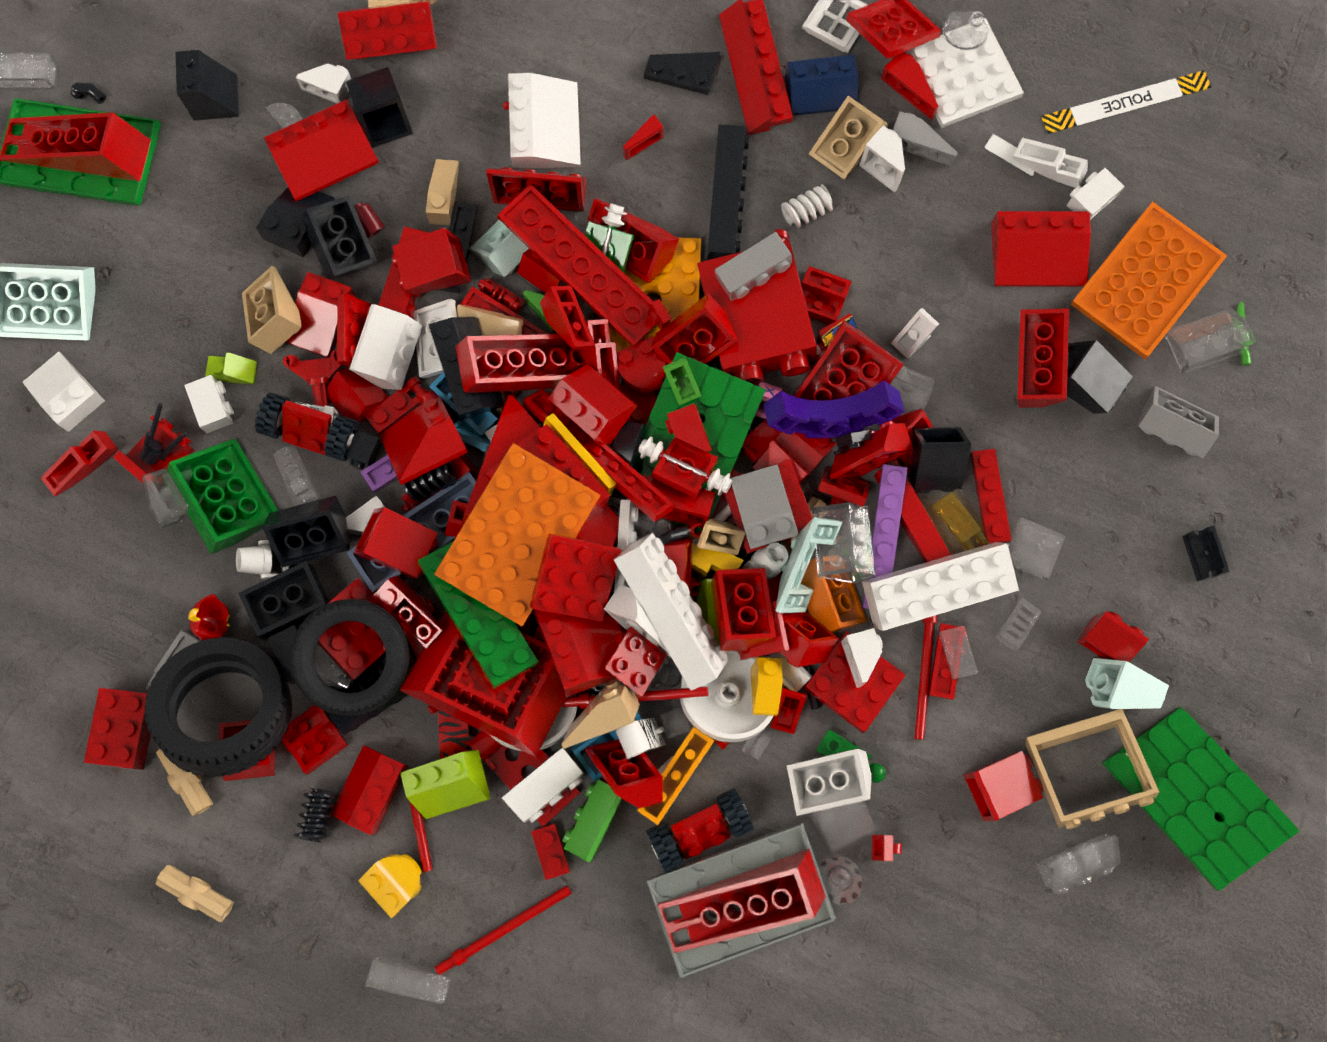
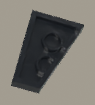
[644,52,720,95]

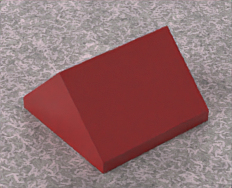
[326,368,388,423]

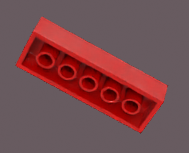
[455,334,587,393]

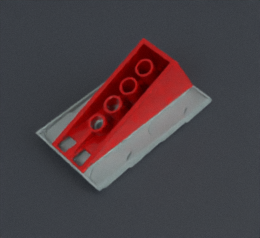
[647,822,836,978]

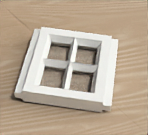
[802,0,867,53]

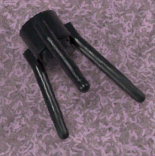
[139,403,187,465]

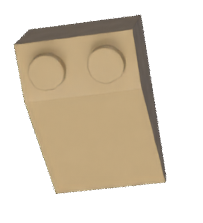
[809,96,889,180]
[242,266,302,354]
[561,679,640,749]

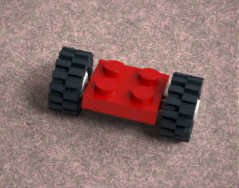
[255,392,360,461]
[646,788,754,873]

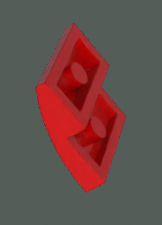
[801,266,852,324]
[282,705,348,775]

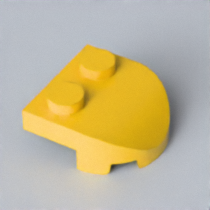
[358,853,422,918]

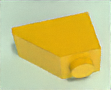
[750,657,783,716]

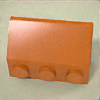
[801,555,867,633]

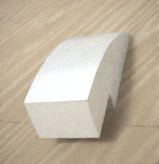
[1013,138,1088,188]

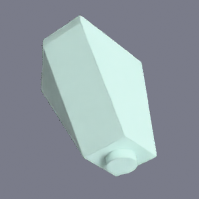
[1085,658,1169,709]

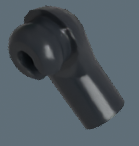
[70,82,106,104]

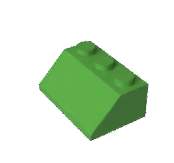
[562,780,622,863]

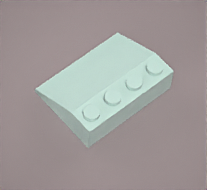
[0,263,96,341]

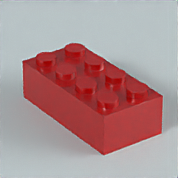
[337,0,437,60]

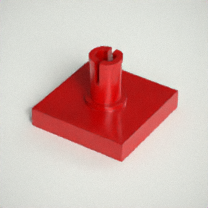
[818,466,870,515]

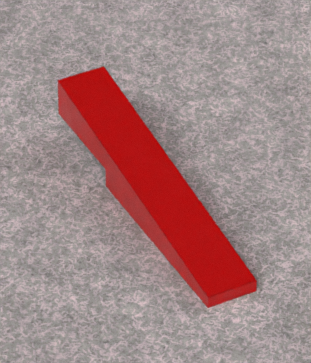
[874,460,951,563]

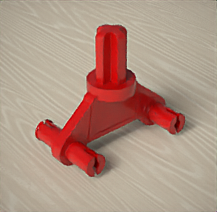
[283,350,342,407]

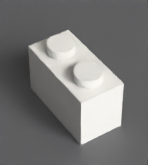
[1067,168,1125,220]
[184,375,234,433]

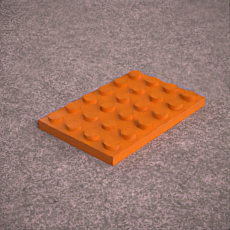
[1071,201,1227,360]
[434,443,601,626]

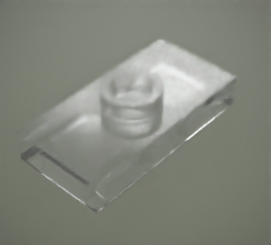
[939,626,978,680]

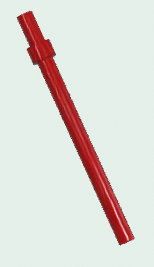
[914,615,938,740]
[562,686,709,709]
[434,885,572,975]

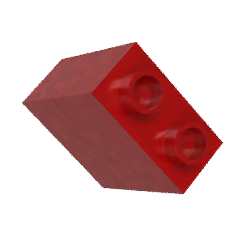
[697,240,817,385]

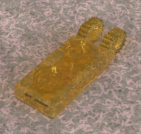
[932,492,990,551]

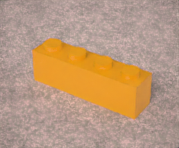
[637,727,714,825]

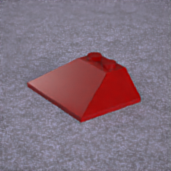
[380,396,468,485]

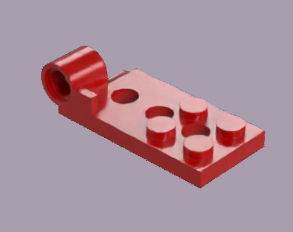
[468,731,580,827]

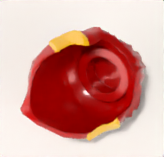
[188,594,230,640]

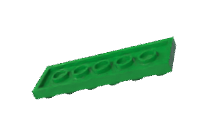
[418,541,539,689]

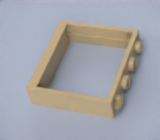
[1025,709,1159,829]

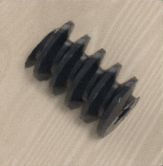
[402,461,457,501]
[294,788,337,843]

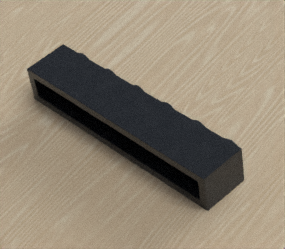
[707,124,749,259]

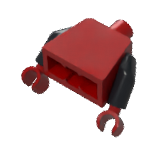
[656,521,702,596]

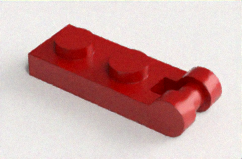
[365,376,429,435]

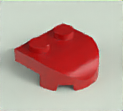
[616,336,666,393]

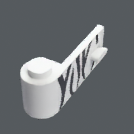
[616,718,666,759]

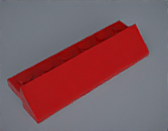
[719,0,793,135]

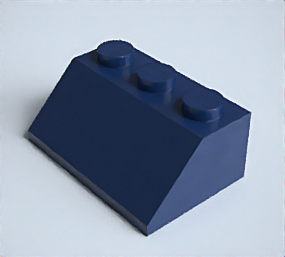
[785,55,858,116]

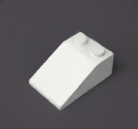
[23,352,105,432]

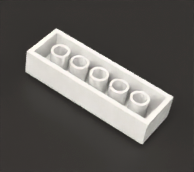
[614,533,728,691]
[862,542,1019,631]

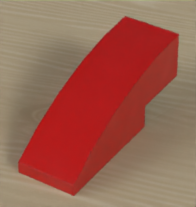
[583,319,620,390]
[40,430,118,496]

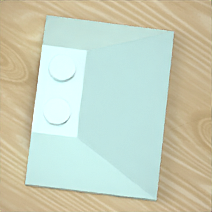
[776,517,842,613]

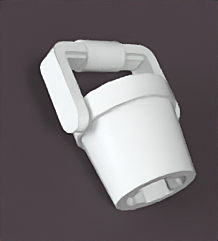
[236,540,291,580]
[740,543,788,580]

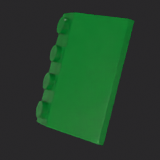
[165,438,278,555]

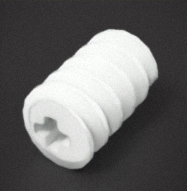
[781,184,833,228]

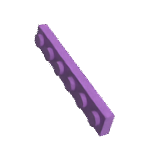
[862,464,908,609]

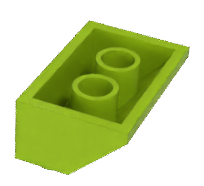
[400,750,491,819]

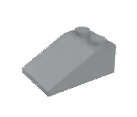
[730,465,799,549]

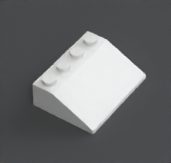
[508,73,581,170]

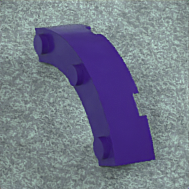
[764,380,905,438]

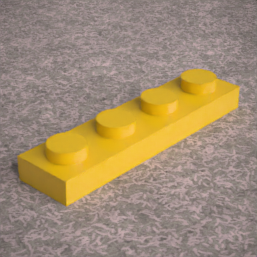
[543,413,616,497]

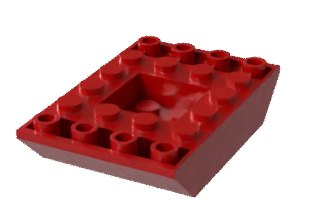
[400,611,567,757]

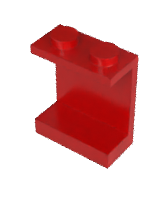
[113,415,195,493]

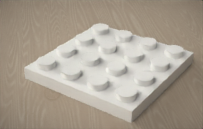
[905,18,1024,128]

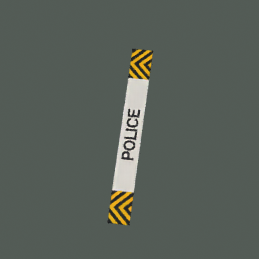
[1041,70,1212,134]

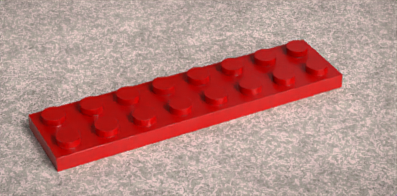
[497,184,656,346]

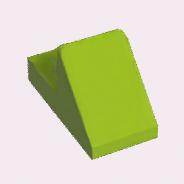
[205,352,257,385]

